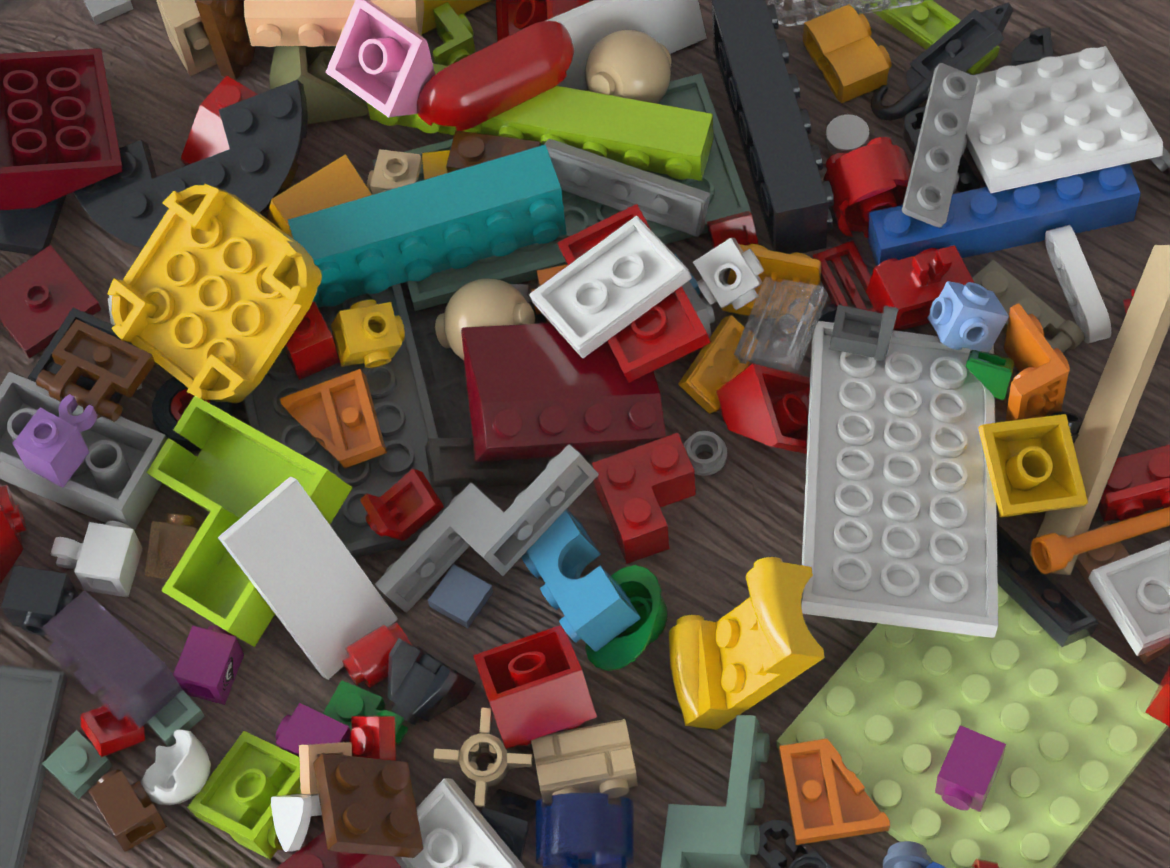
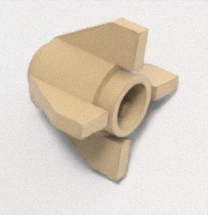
[434,708,532,807]

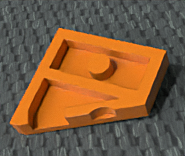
[280,369,387,468]
[779,738,890,845]

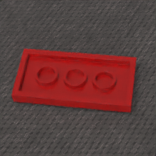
[557,204,711,383]

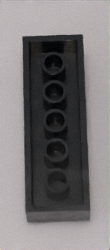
[712,0,834,254]

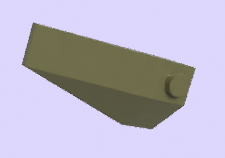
[269,46,369,124]

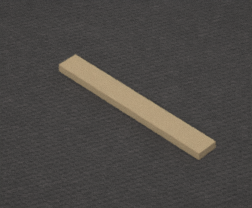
[1030,245,1170,575]

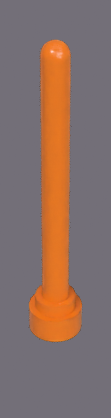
[1031,506,1170,574]

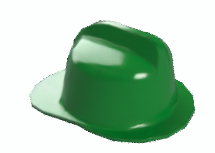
[585,565,668,671]

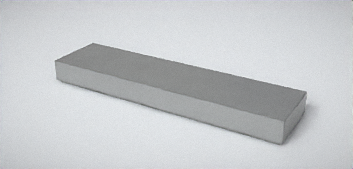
[544,139,711,237]

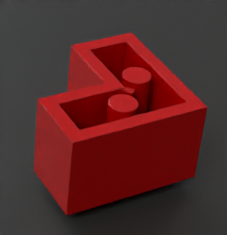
[592,433,696,564]

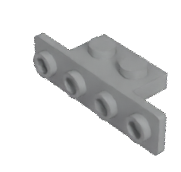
[902,63,978,228]

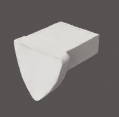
[271,794,322,852]

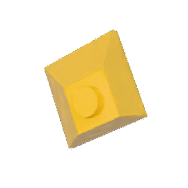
[978,414,1088,517]

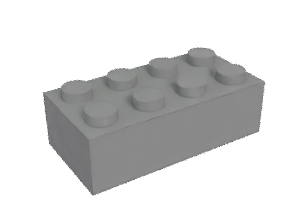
[0,372,167,530]

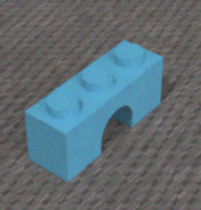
[521,509,641,652]

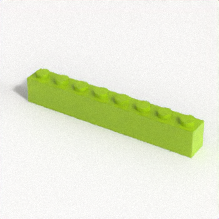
[367,63,714,181]

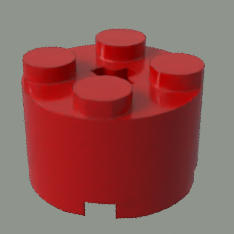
[823,137,912,238]

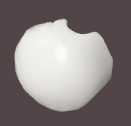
[141,729,211,805]

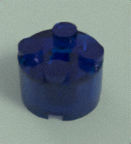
[535,793,634,868]

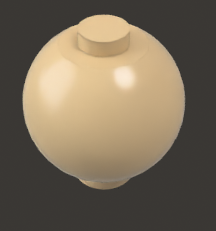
[585,30,671,104]
[435,278,535,360]

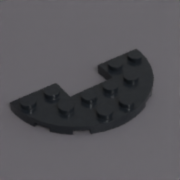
[74,80,308,249]

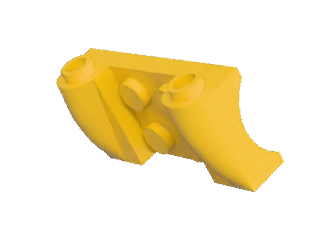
[669,557,825,730]

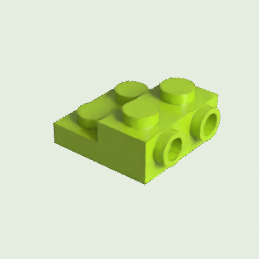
[187,731,301,860]

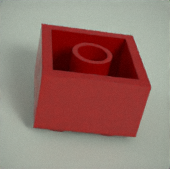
[473,625,597,749]

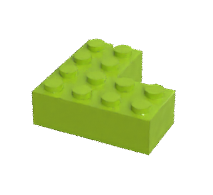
[146,396,352,647]

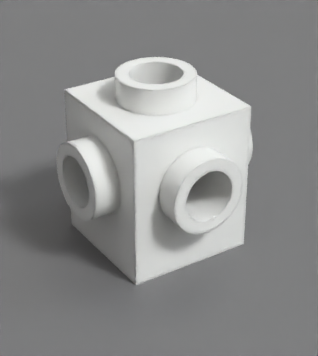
[693,238,764,310]

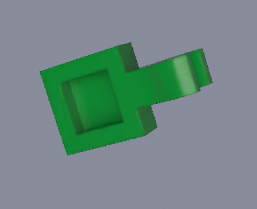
[323,680,408,745]

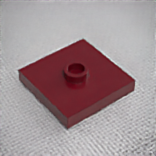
[0,245,101,359]

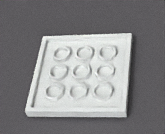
[965,46,1163,193]

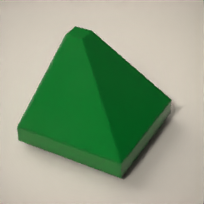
[966,350,1015,400]

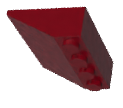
[0,48,122,210]
[461,323,666,462]

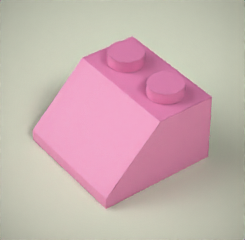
[325,0,435,117]

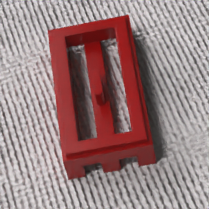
[812,241,876,312]

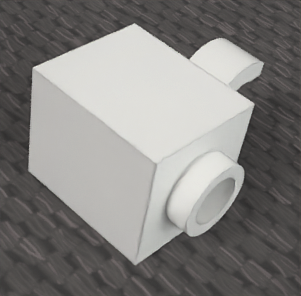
[50,521,143,597]

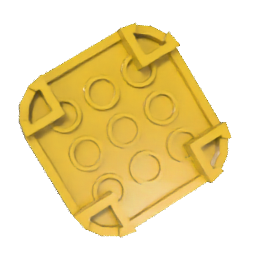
[107,184,322,403]

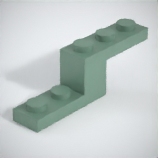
[661,715,770,868]

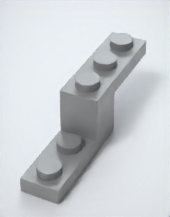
[375,444,599,613]

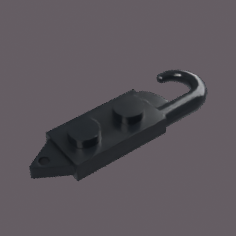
[871,3,1014,121]

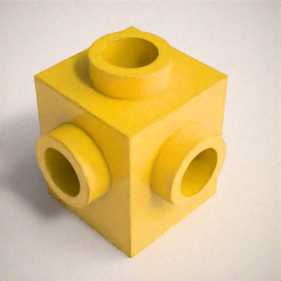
[331,300,405,368]

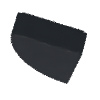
[1010,27,1053,66]

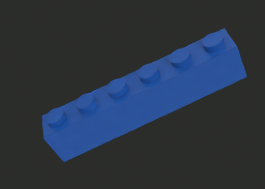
[868,163,1140,266]

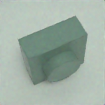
[136,678,205,747]
[42,730,112,799]

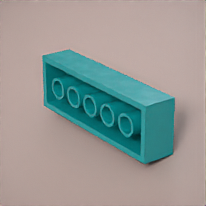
[288,145,567,307]

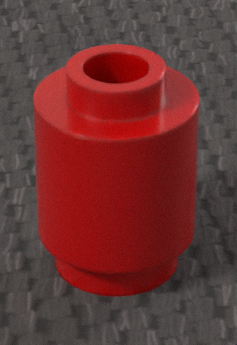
[342,623,412,688]

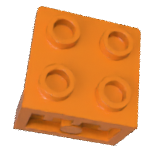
[1004,303,1070,421]

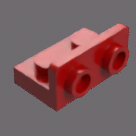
[1098,445,1170,522]

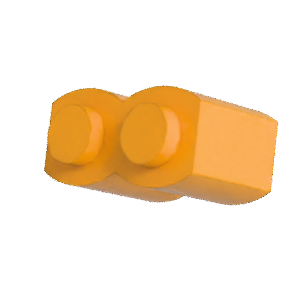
[803,4,892,103]

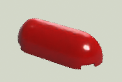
[417,21,574,131]

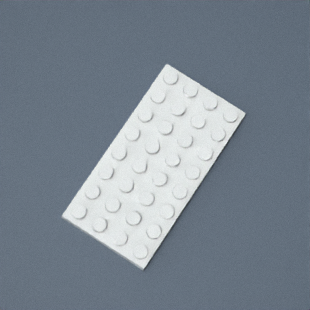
[801,320,998,638]

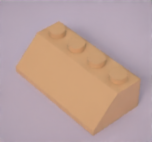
[244,0,424,47]

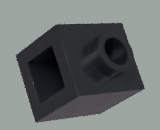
[1,565,80,636]

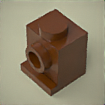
[88,769,167,852]

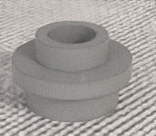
[684,431,727,476]

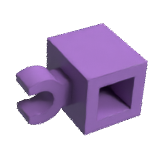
[13,394,97,488]

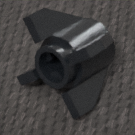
[388,638,476,725]

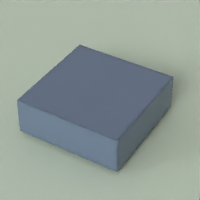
[428,564,493,629]

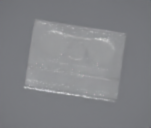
[734,277,828,373]

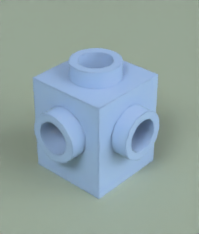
[928,281,1009,353]

